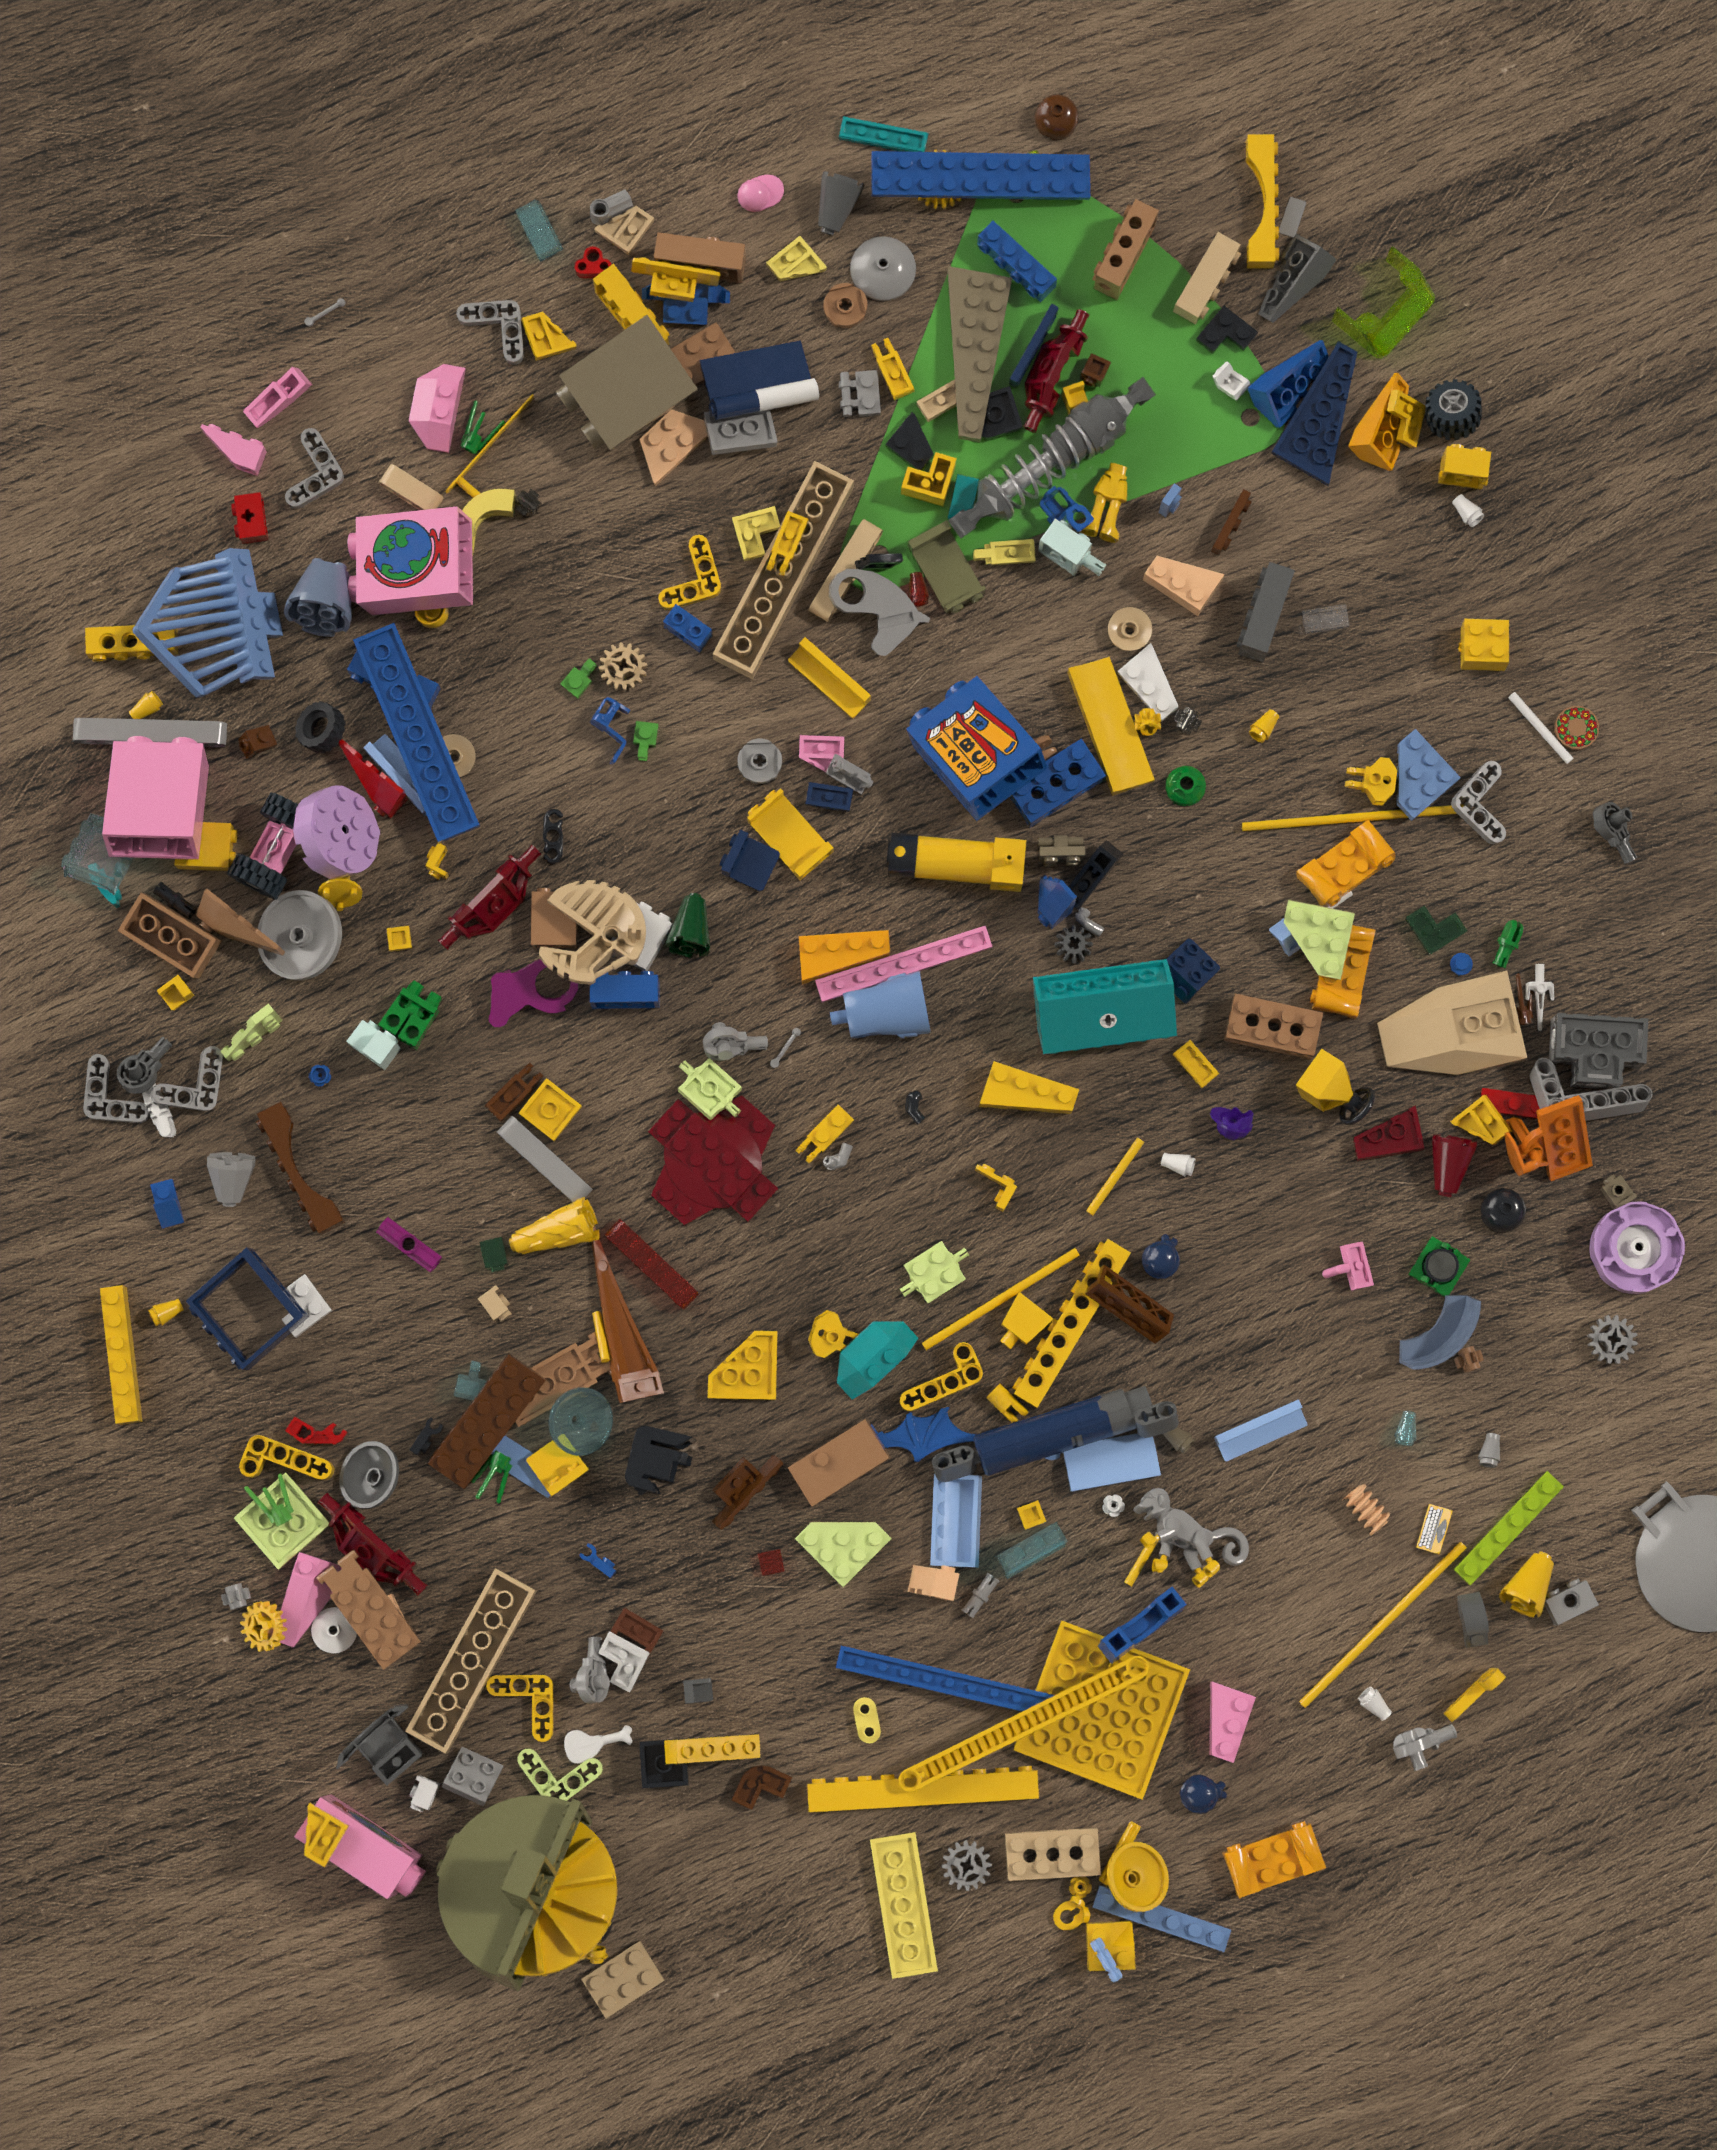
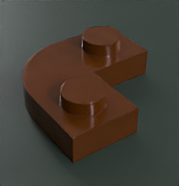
[732,1765,792,1810]

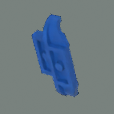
[642,283,730,325]

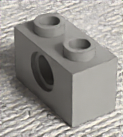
[1544,1578,1599,1625]

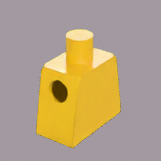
[1000,1292,1053,1349]

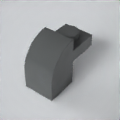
[1457,1592,1489,1648]

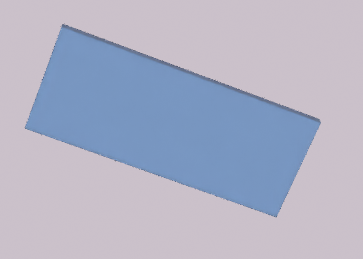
[491,1436,550,1498]

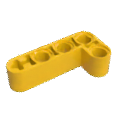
[900,1342,983,1412]
[239,1435,334,1480]

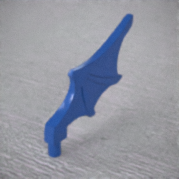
[871,1407,976,1462]

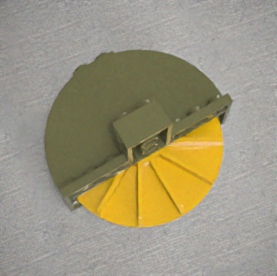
[436,1795,617,1992]

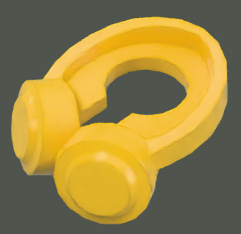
[1053,1896,1090,1930]

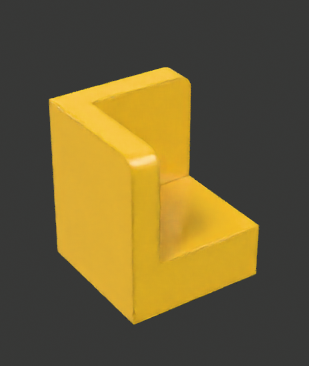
[1061,381,1088,414]
[157,975,195,1011]

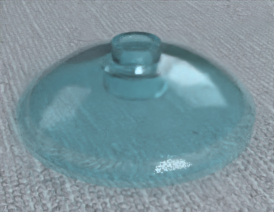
[549,1387,613,1456]

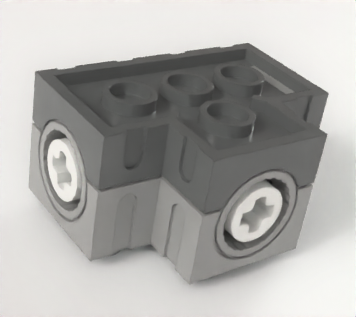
[1549,1013,1648,1089]

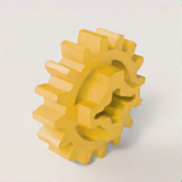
[240,1601,287,1652]

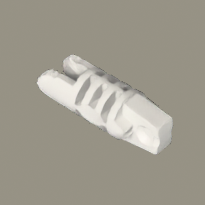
[142,1083,177,1138]

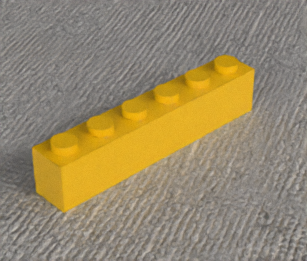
[100,1285,143,1425]

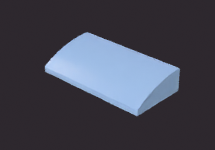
[1063,1433,1161,1492]
[930,1474,982,1568]

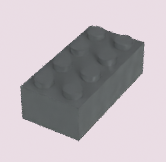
[1236,562,1295,663]

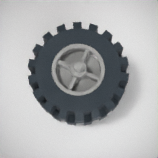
[1426,379,1482,440]

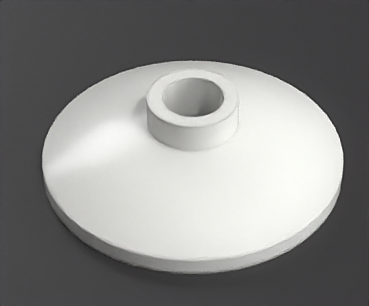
[311,1607,357,1653]

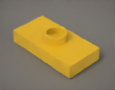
[1173,1040,1219,1089]

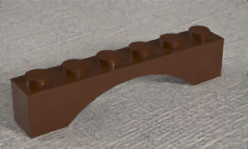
[256,1101,345,1235]

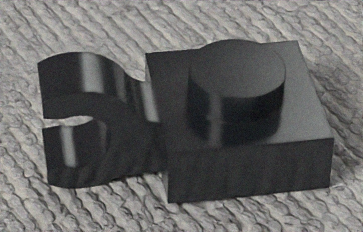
[409,1418,444,1456]

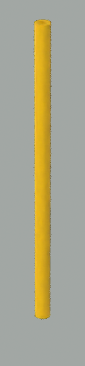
[922,1248,1080,1350]

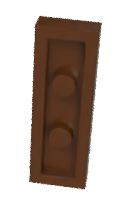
[1211,489,1252,556]

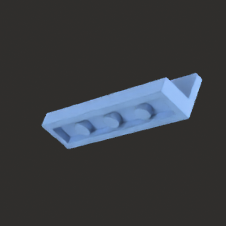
[363,734,426,817]
[1214,1399,1307,1461]

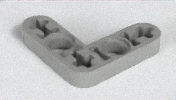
[456,300,524,365]
[285,428,344,509]
[1451,761,1506,845]
[150,1046,223,1111]
[83,1054,150,1123]

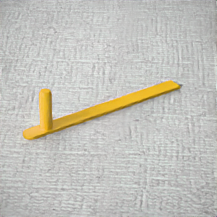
[445,394,534,498]

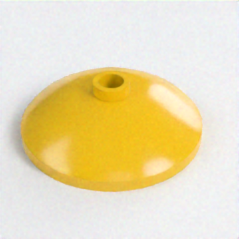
[1107,1842,1169,1912]

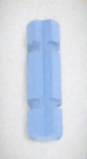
[1091,1938,1123,1982]

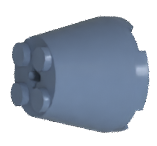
[284,558,352,637]

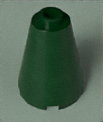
[665,893,710,958]

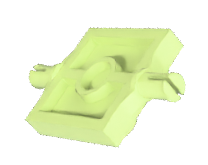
[678,1058,742,1120]
[900,1241,969,1303]

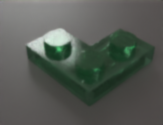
[1405,905,1467,956]

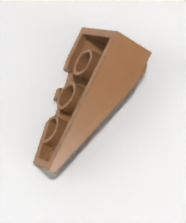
[196,889,285,956]

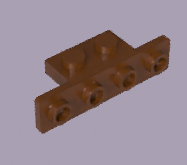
[712,1455,783,1530]

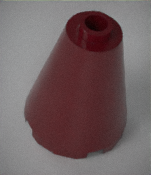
[1432,1134,1478,1197]

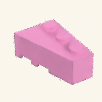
[1210,1682,1256,1763]

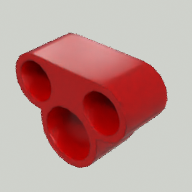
[574,246,611,278]

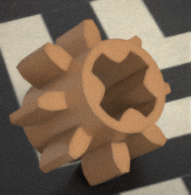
[1454,1346,1484,1373]

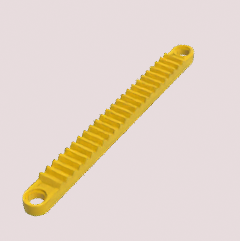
[898,1656,1149,1792]

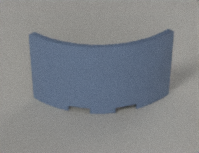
[1399,1295,1481,1369]

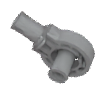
[703,1022,768,1061]
[570,1637,610,1704]
[1393,1724,1457,1771]

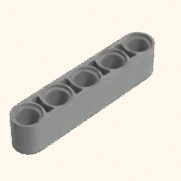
[497,1116,593,1202]

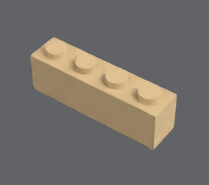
[1173,232,1241,324]

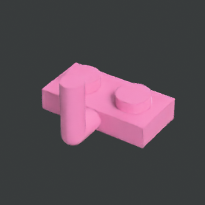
[1322,1241,1374,1291]

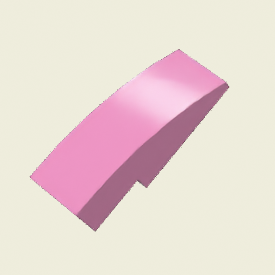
[243,367,312,428]

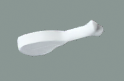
[564,1725,632,1764]

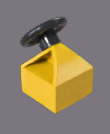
[1296,1049,1375,1125]

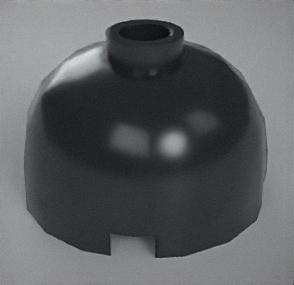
[1480,1188,1526,1233]

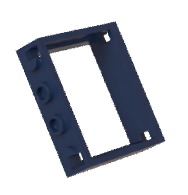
[186,1247,309,1370]

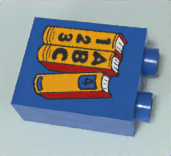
[906,676,1047,821]

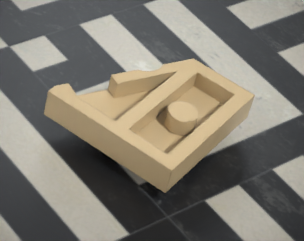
[594,206,655,255]

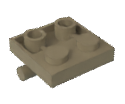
[1038,835,1085,867]

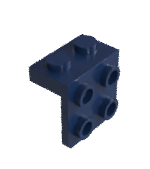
[719,829,780,891]
[1167,939,1220,1004]

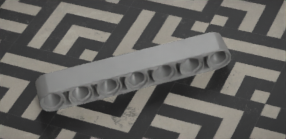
[73,718,227,747]

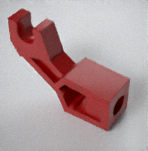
[285,1416,348,1445]

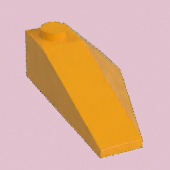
[1348,373,1409,471]

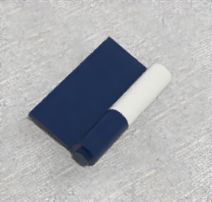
[699,340,819,420]

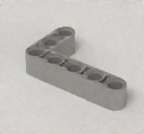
[1529,1058,1653,1121]

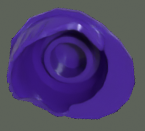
[1210,1107,1253,1140]

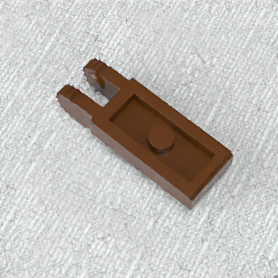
[485,1063,544,1122]

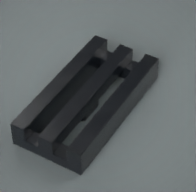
[855,553,904,570]

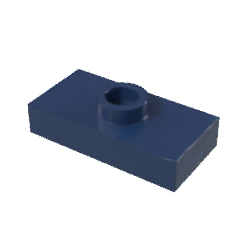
[806,782,853,812]

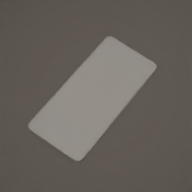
[1279,197,1306,237]

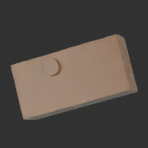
[654,232,746,283]
[118,893,222,979]
[788,1419,891,1507]

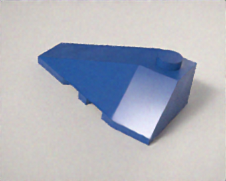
[1247,340,1329,428]
[1037,875,1077,929]

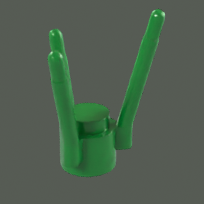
[460,400,505,454]
[470,1450,512,1504]

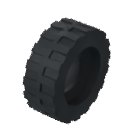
[295,701,346,753]

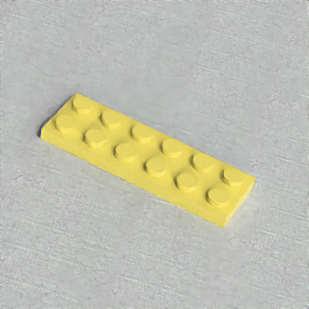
[870,1832,938,1979]

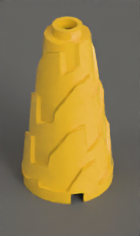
[509,1197,600,1254]

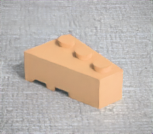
[1143,556,1225,616]
[908,1565,959,1602]

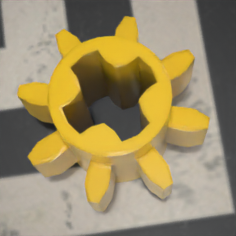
[1134,708,1161,736]

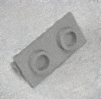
[826,754,873,794]

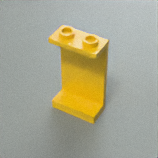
[747,788,834,881]

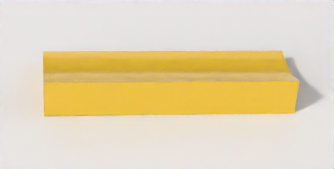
[1067,656,1155,796]

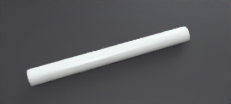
[1508,692,1574,764]

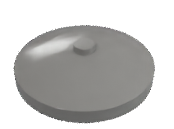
[258,890,342,980]

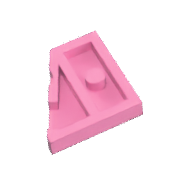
[799,735,844,772]

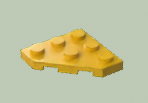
[708,1331,777,1400]

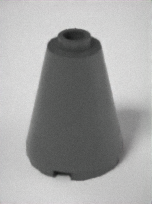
[818,171,865,236]

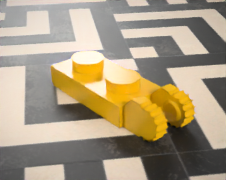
[871,338,915,400]
[766,511,809,576]
[795,1105,854,1164]

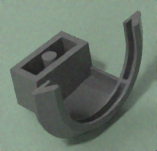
[336,1704,423,1786]

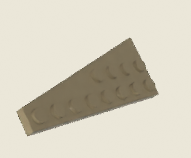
[947,266,1012,443]

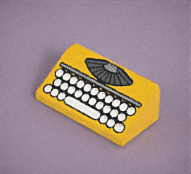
[1416,1504,1453,1555]

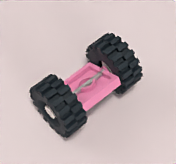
[227,792,299,900]

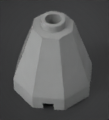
[207,1152,255,1207]

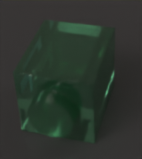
[479,1237,509,1273]

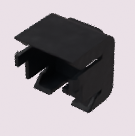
[625,1426,697,1496]

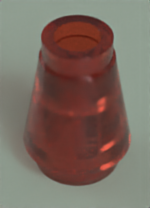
[908,572,930,607]

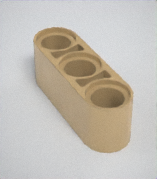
[378,464,444,510]

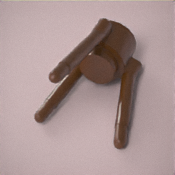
[1516,973,1533,1026]

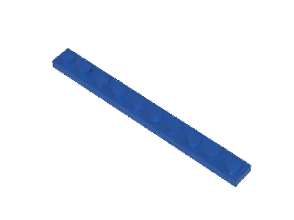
[836,1646,1055,1712]

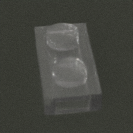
[1301,604,1350,634]

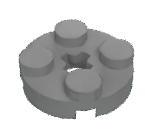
[737,738,782,784]

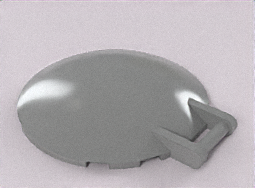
[1631,1481,1717,1632]

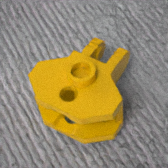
[1345,757,1397,806]
[808,1310,859,1358]

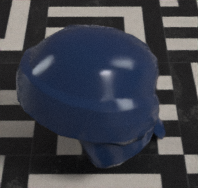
[1142,1234,1180,1279]
[1180,1774,1227,1814]

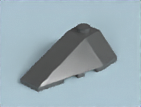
[1258,234,1337,323]

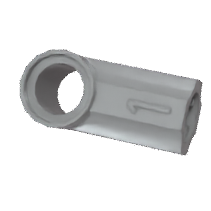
[590,190,634,226]

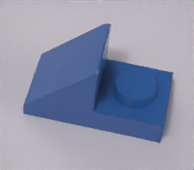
[150,1179,184,1229]

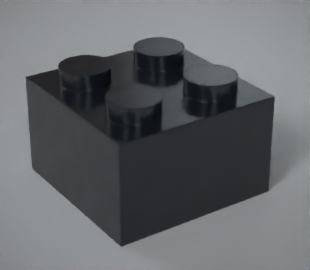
[639,1738,689,1788]

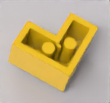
[901,452,957,506]

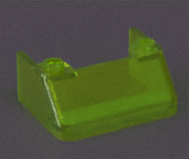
[1332,246,1435,358]

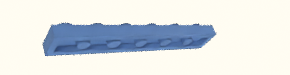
[1092,1885,1231,1952]

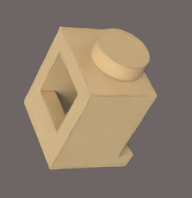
[478,1285,512,1322]

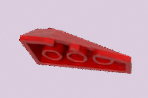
[338,739,408,819]

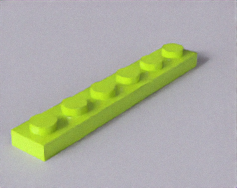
[1453,1471,1564,1586]

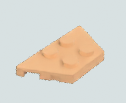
[640,410,708,486]

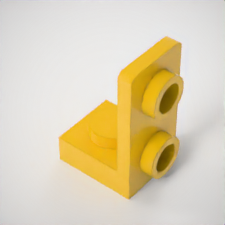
[975,1164,1017,1212]

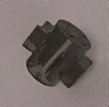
[514,489,542,517]
[1173,707,1202,735]

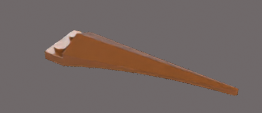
[592,1227,664,1403]

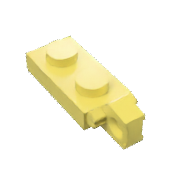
[973,539,1036,566]

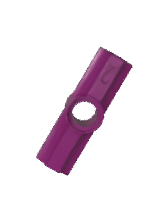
[376,1217,442,1273]

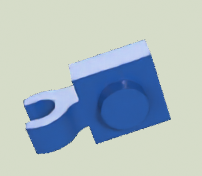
[579,1543,617,1578]

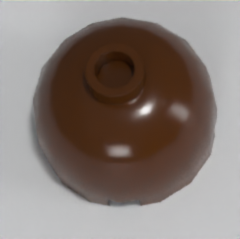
[1035,94,1079,140]

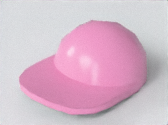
[737,174,784,212]

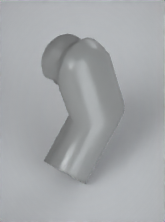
[1075,907,1104,937]
[823,1143,853,1170]

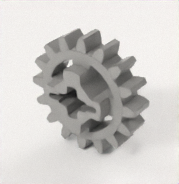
[1587,1315,1638,1364]
[942,1840,992,1891]

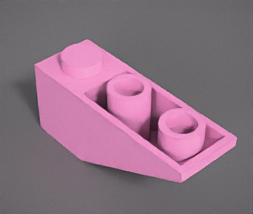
[201,424,267,476]

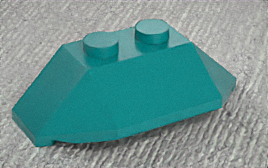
[837,1321,918,1400]

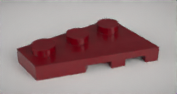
[1353,1105,1425,1161]

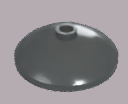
[339,1441,399,1509]

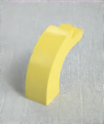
[462,489,516,556]

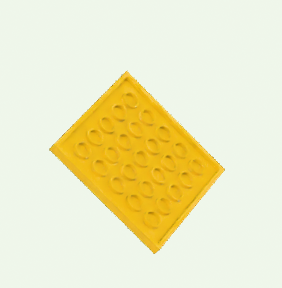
[1013,1620,1190,1800]

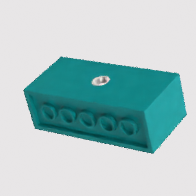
[1033,959,1177,1054]

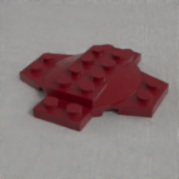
[648,1095,778,1226]

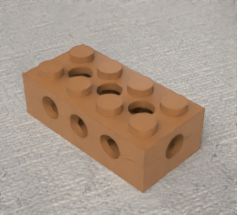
[1092,199,1159,300]
[1224,994,1323,1060]

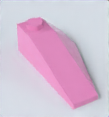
[280,1552,342,1647]

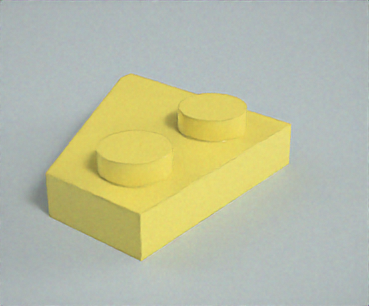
[766,236,827,282]

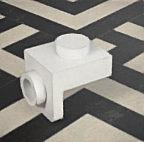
[1213,362,1251,401]

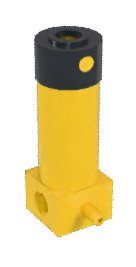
[886,832,1026,892]

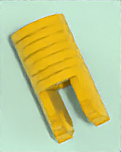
[986,1384,1029,1423]

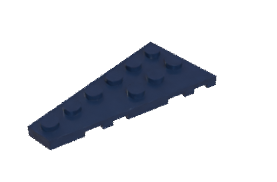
[1271,341,1357,486]

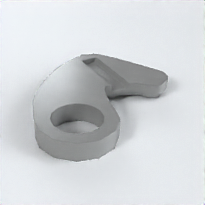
[829,569,930,656]

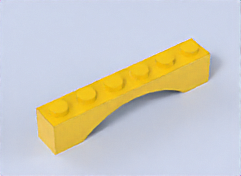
[1246,134,1279,268]

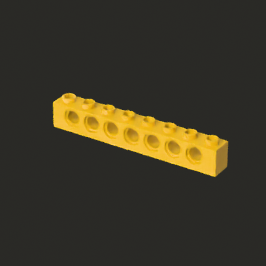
[1012,1239,1131,1409]

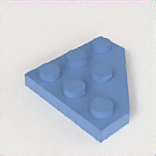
[1396,729,1461,821]

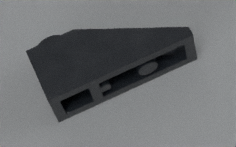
[1068,840,1124,910]

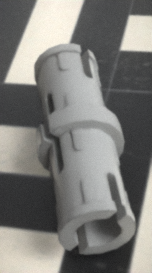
[962,1573,1000,1618]

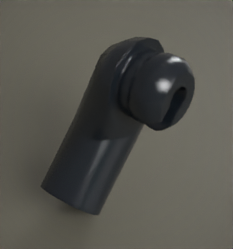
[905,1090,926,1125]

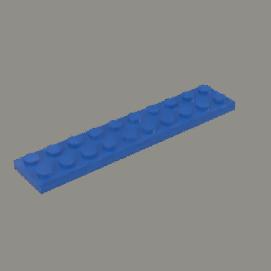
[871,151,1090,200]
[353,623,480,843]

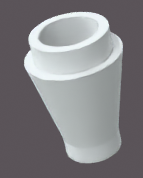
[1452,494,1484,527]
[1161,1153,1196,1177]
[1358,1687,1392,1721]

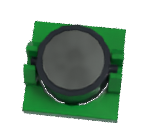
[1408,1236,1471,1297]

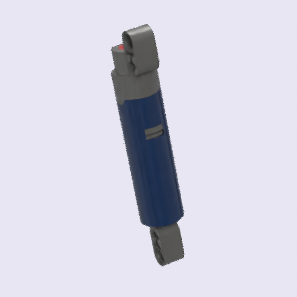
[932,1386,1179,1482]

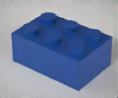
[590,971,660,1009]

